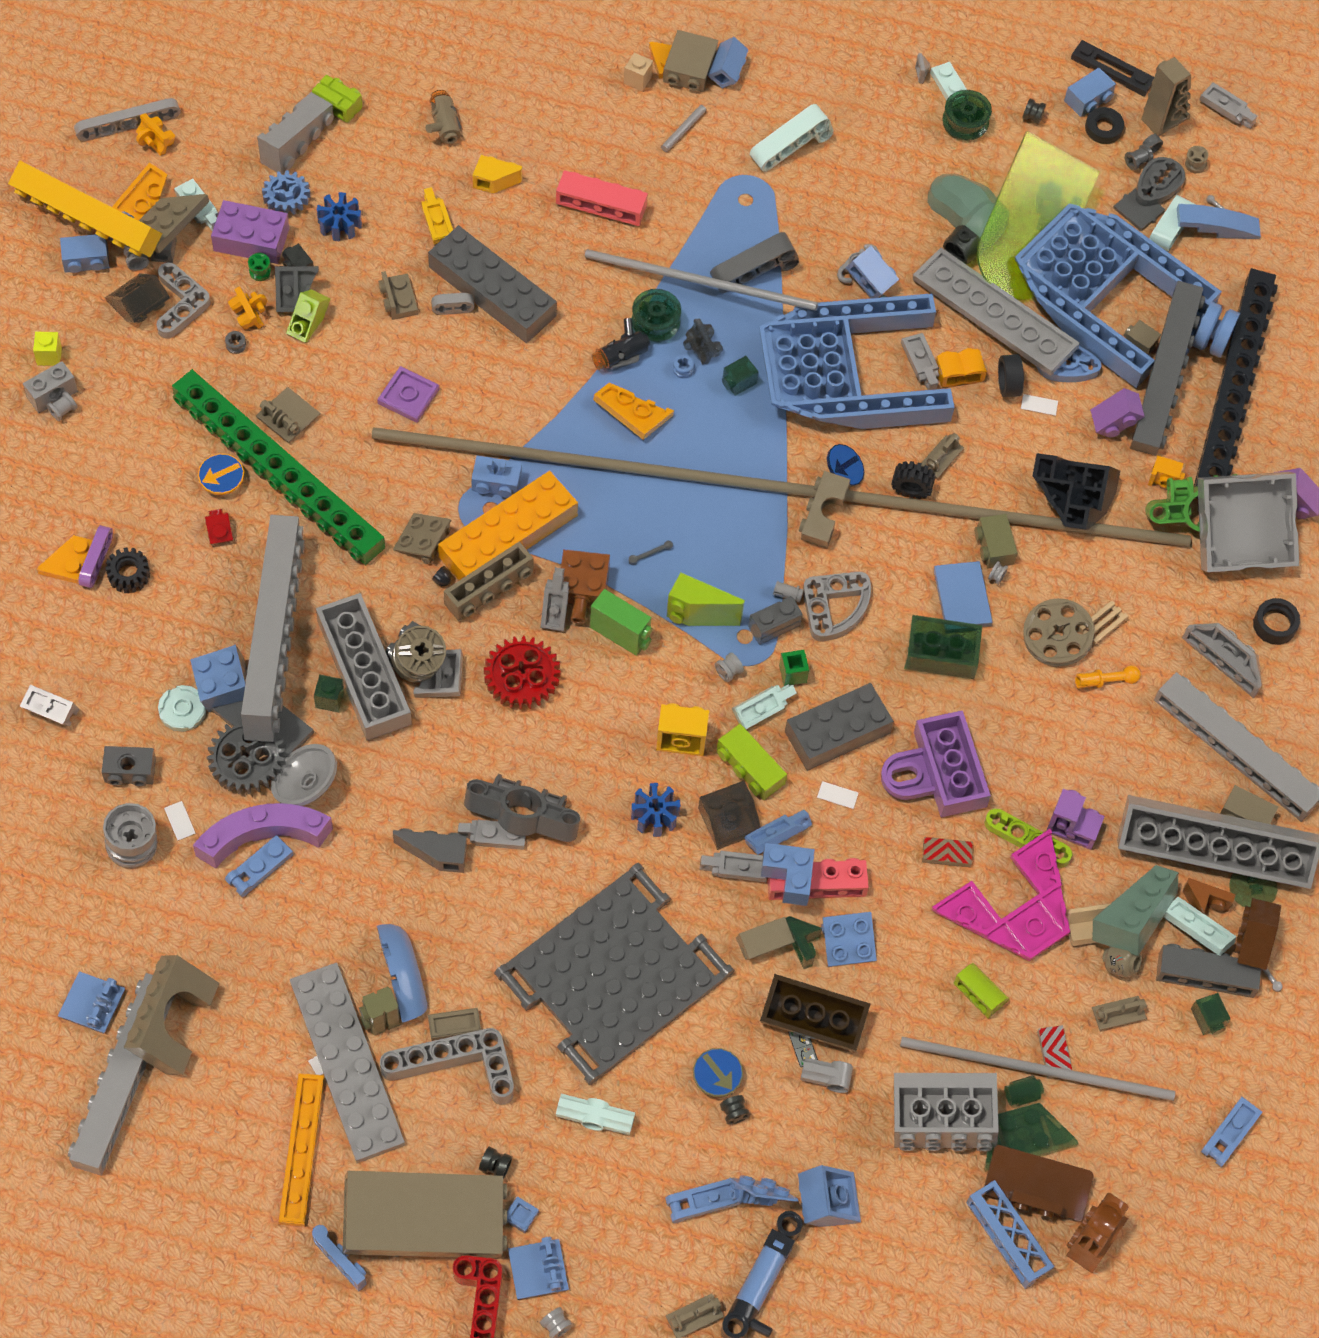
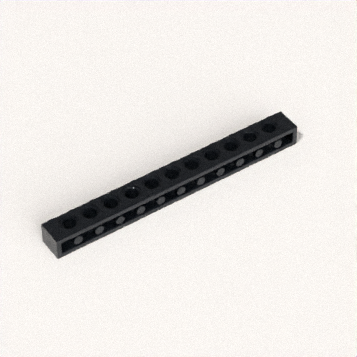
[1193,268,1278,499]

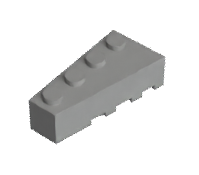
[257,92,334,174]

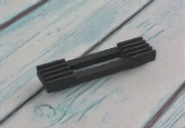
[1071,40,1154,97]

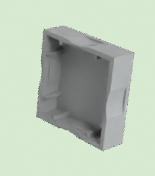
[1197,472,1299,572]

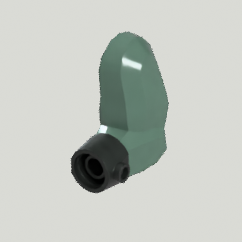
[927,173,1009,264]

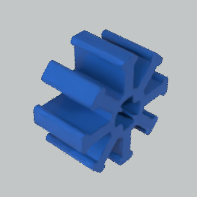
[317,192,362,242]
[631,783,681,837]

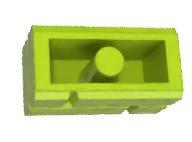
[312,75,363,123]

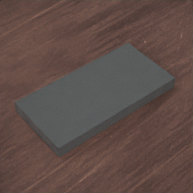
[212,700,314,759]

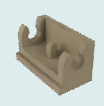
[736,917,795,960]

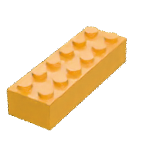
[438,470,578,580]

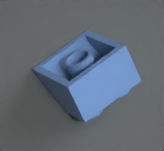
[798,1165,861,1227]

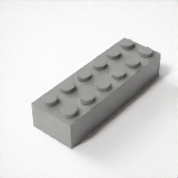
[316,593,412,740]

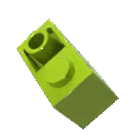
[286,289,331,343]

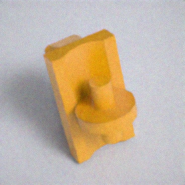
[136,113,175,156]
[228,286,268,330]

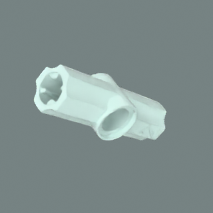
[556,1094,635,1135]

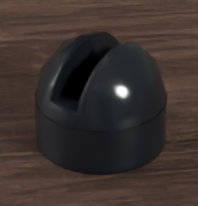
[432,566,452,586]

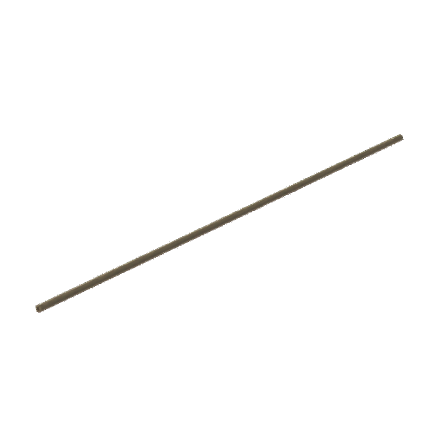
[372,427,1191,547]

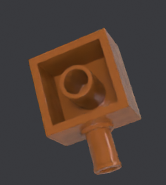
[561,549,610,624]

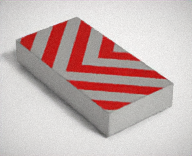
[1037,1025,1072,1079]

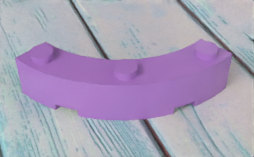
[193,803,333,868]

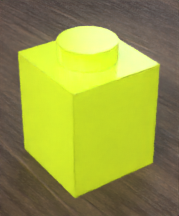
[33,332,62,366]

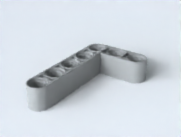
[380,1028,514,1105]

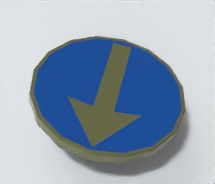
[693,1048,743,1097]

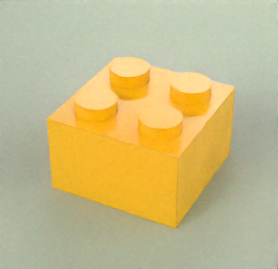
[656,703,709,756]

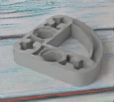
[803,572,871,642]

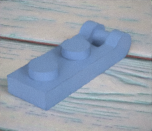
[225,835,293,897]
[1201,1097,1262,1167]
[665,1177,741,1223]
[312,1225,367,1291]

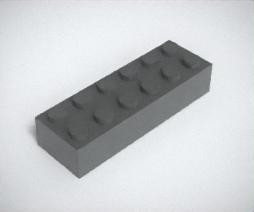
[428,225,557,344]

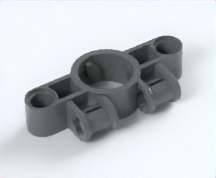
[464,774,581,842]

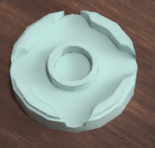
[158,685,207,732]

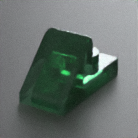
[785,916,822,969]

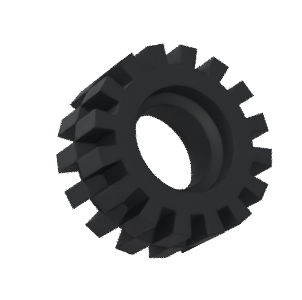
[891,461,936,499]
[106,547,150,594]

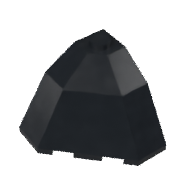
[1032,453,1121,530]

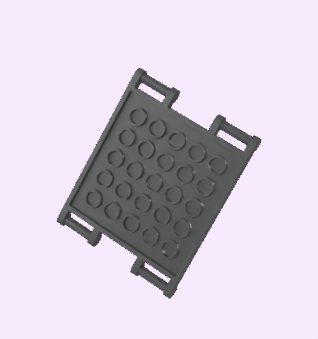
[494,862,735,1085]

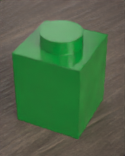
[779,649,809,686]

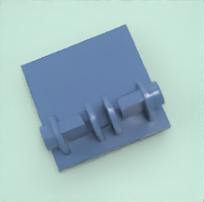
[821,912,877,967]
[58,971,125,1033]
[729,1175,798,1206]
[508,1237,569,1300]

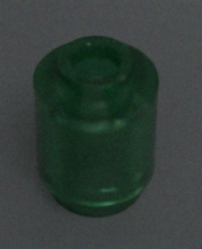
[1004,1075,1044,1106]

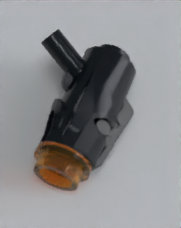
[592,318,650,370]

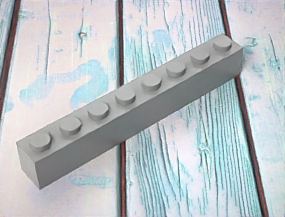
[1154,672,1319,822]
[68,973,175,1176]

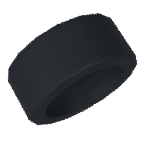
[998,354,1024,397]
[1253,598,1300,645]

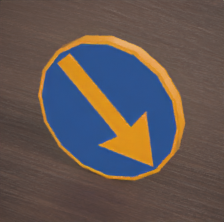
[198,453,244,495]

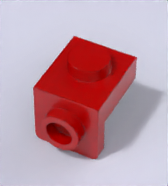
[205,509,233,544]

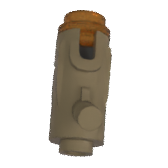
[425,90,462,144]

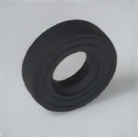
[1085,107,1124,144]

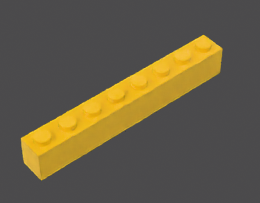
[8,160,163,258]

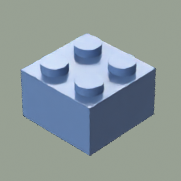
[190,645,247,712]

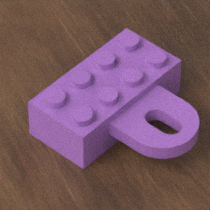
[881,710,991,817]

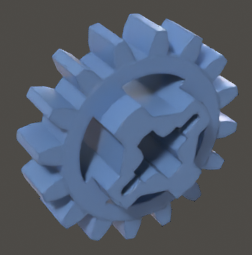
[262,170,310,215]

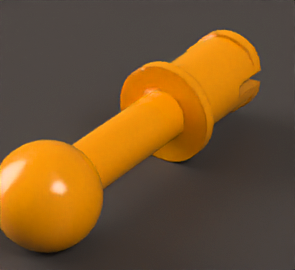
[1075,665,1141,689]

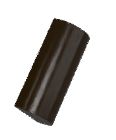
[760,974,871,1052]

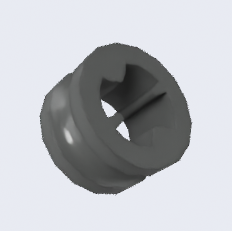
[225,331,246,354]

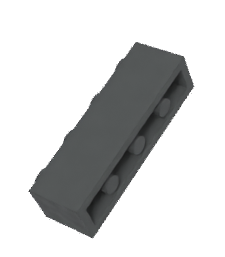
[1156,944,1261,998]

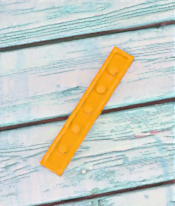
[278,1073,324,1227]

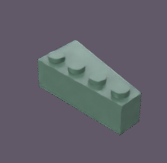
[1092,865,1179,956]

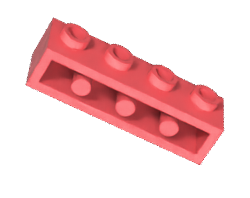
[556,170,648,226]
[767,858,869,900]

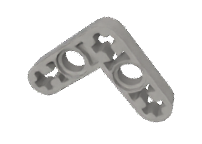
[156,262,210,339]

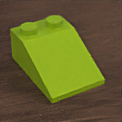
[666,572,745,626]

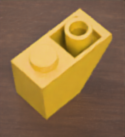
[472,155,522,194]

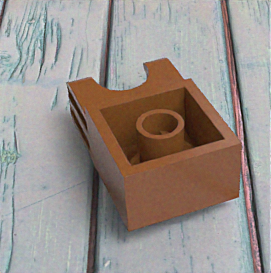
[1066,1193,1129,1273]

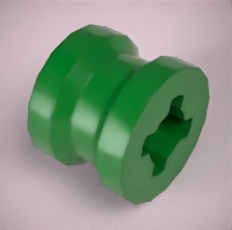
[248,253,271,281]

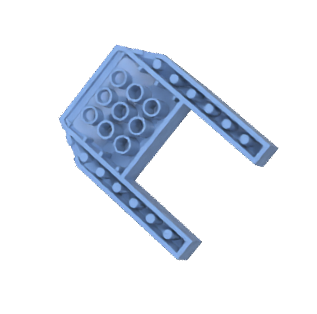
[1015,203,1222,388]
[759,294,954,429]

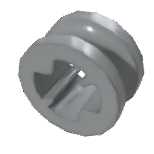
[988,561,1008,585]

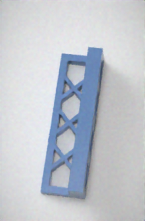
[966,1180,1054,1289]

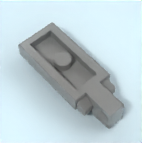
[1199,82,1257,129]
[901,333,939,390]
[540,567,569,631]
[458,820,525,850]
[700,851,767,882]

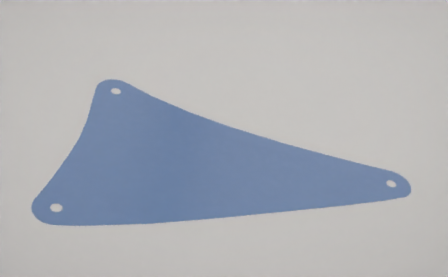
[458,175,787,666]

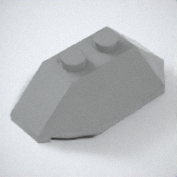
[1182,623,1262,698]

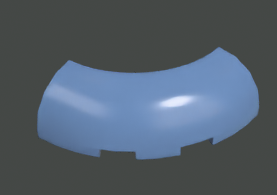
[377,924,428,1022]

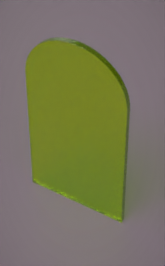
[977,131,1100,300]

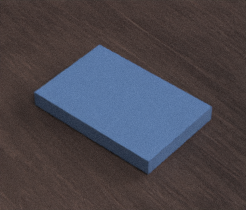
[933,561,993,631]

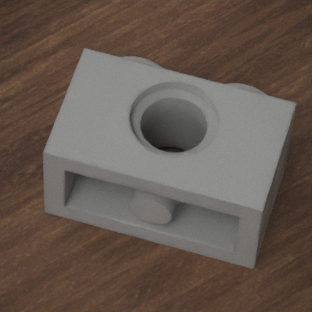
[23,361,78,414]

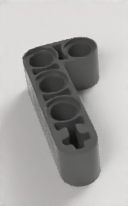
[710,232,799,293]

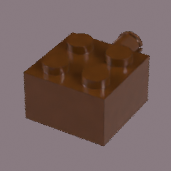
[1234,898,1281,970]

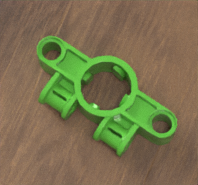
[1145,474,1237,532]

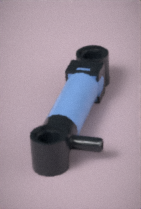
[721,1211,803,1338]

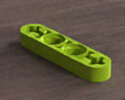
[984,809,1072,868]

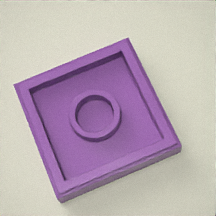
[377,366,440,423]

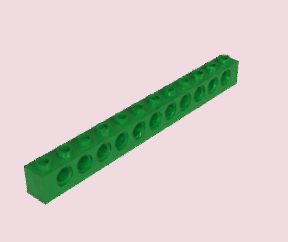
[172,369,385,566]

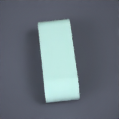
[1149,195,1196,252]

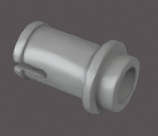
[773,581,804,603]

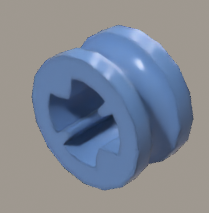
[673,355,694,378]

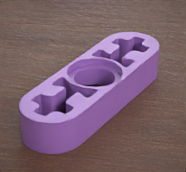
[78,525,113,588]

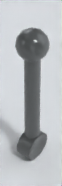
[629,540,673,565]

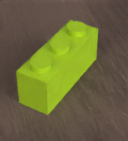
[717,724,787,801]

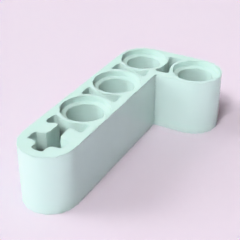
[750,104,834,171]

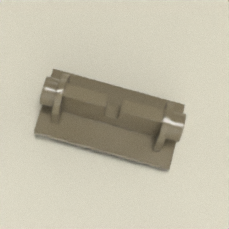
[921,433,964,479]
[1092,996,1147,1031]
[666,1293,724,1338]

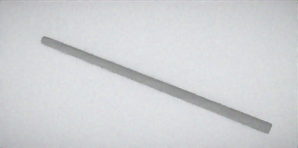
[585,249,818,311]
[900,1037,1175,1101]

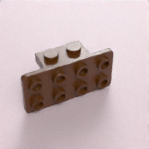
[984,1145,1094,1221]

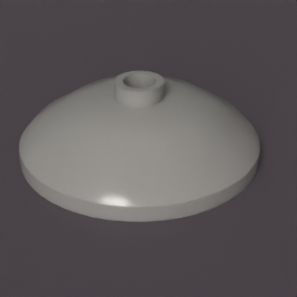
[271,744,337,806]

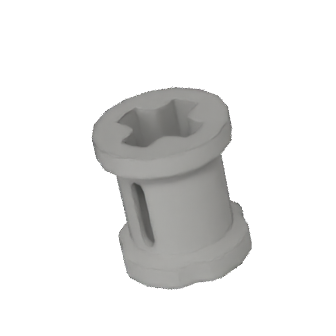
[46,392,78,422]

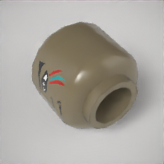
[1102,947,1142,978]

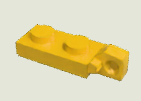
[421,187,453,245]

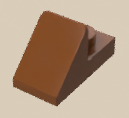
[1183,878,1236,913]

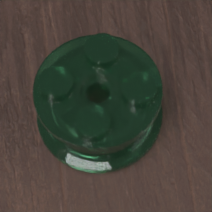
[942,90,992,140]
[632,289,681,342]

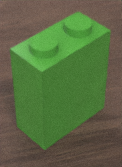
[590,589,653,656]

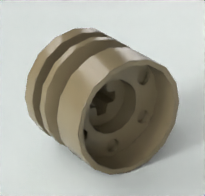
[391,626,446,683]

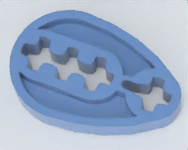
[1036,346,1101,382]

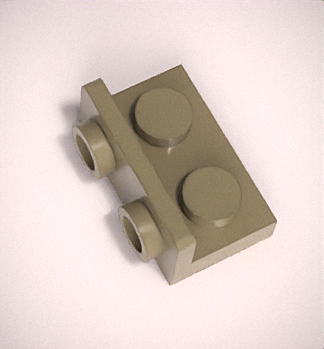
[378,271,418,320]

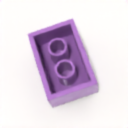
[211,200,289,264]

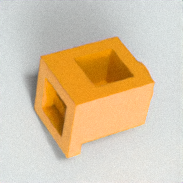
[1148,455,1185,488]

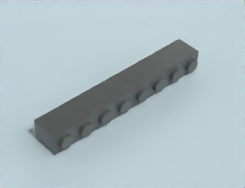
[1130,281,1205,456]

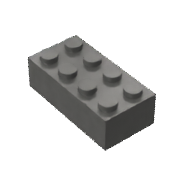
[785,683,894,771]

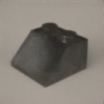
[105,273,170,324]
[698,781,761,850]

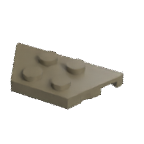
[139,194,210,253]

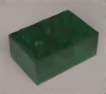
[904,615,983,679]

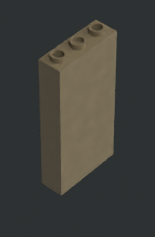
[342,1171,507,1259]

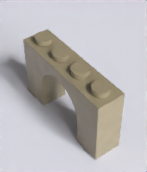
[124,955,219,1075]

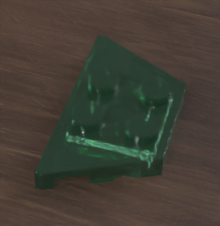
[984,1103,1079,1172]

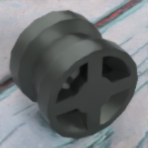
[1023,98,1046,124]
[720,1095,750,1125]

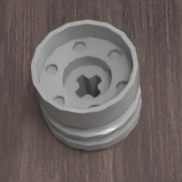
[103,803,157,868]

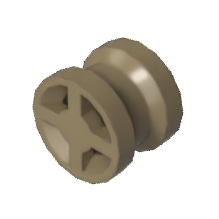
[1185,146,1209,173]

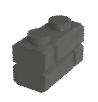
[748,596,803,645]

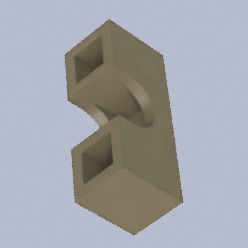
[799,471,850,548]

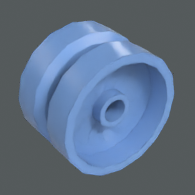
[1192,301,1240,358]

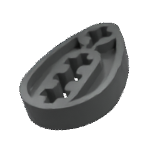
[1136,157,1185,206]

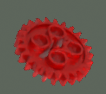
[484,636,561,710]

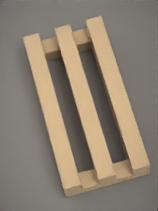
[1078,601,1128,646]

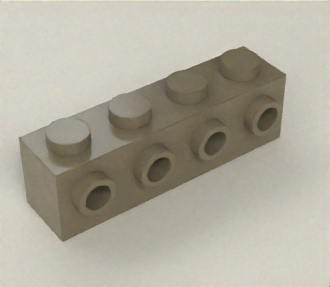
[444,541,533,620]

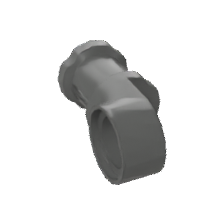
[1124,133,1163,170]

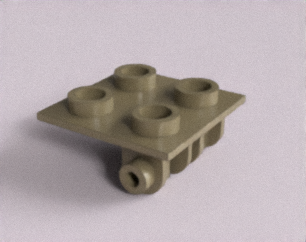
[256,387,321,443]
[393,513,452,564]

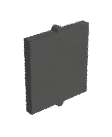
[1113,188,1165,231]

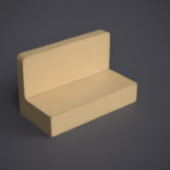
[1067,903,1111,946]

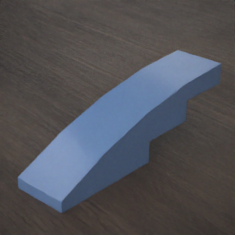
[1177,204,1261,239]

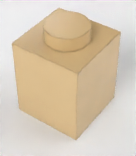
[624,53,653,92]

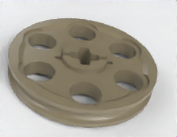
[1023,598,1094,667]

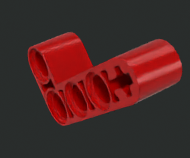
[453,1255,502,1338]

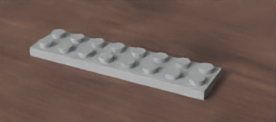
[913,248,1079,376]
[290,962,405,1163]

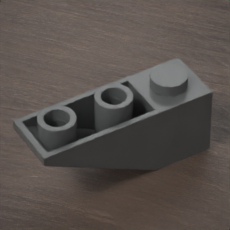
[393,828,467,873]

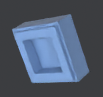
[507,1197,539,1233]

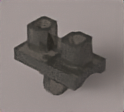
[683,318,723,365]

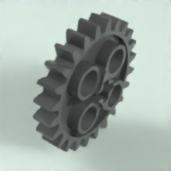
[207,720,287,794]

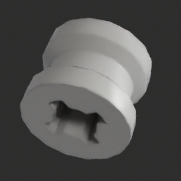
[715,653,744,682]
[540,1307,573,1338]

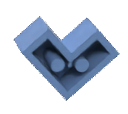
[761,843,815,906]

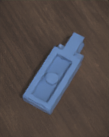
[744,810,812,855]

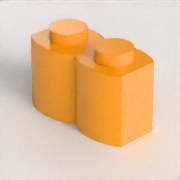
[936,348,987,387]

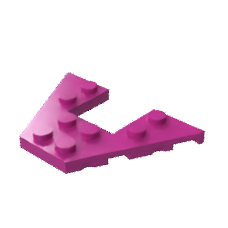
[932,829,1070,961]

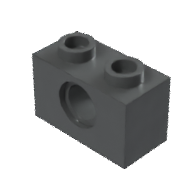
[101,746,156,787]

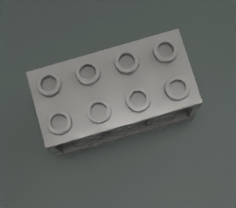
[894,1073,998,1151]

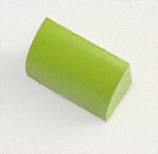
[953,963,1009,1019]

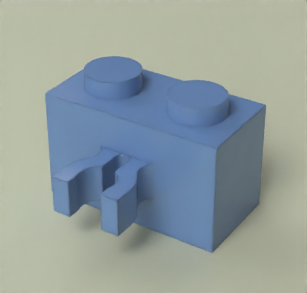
[471,455,522,498]

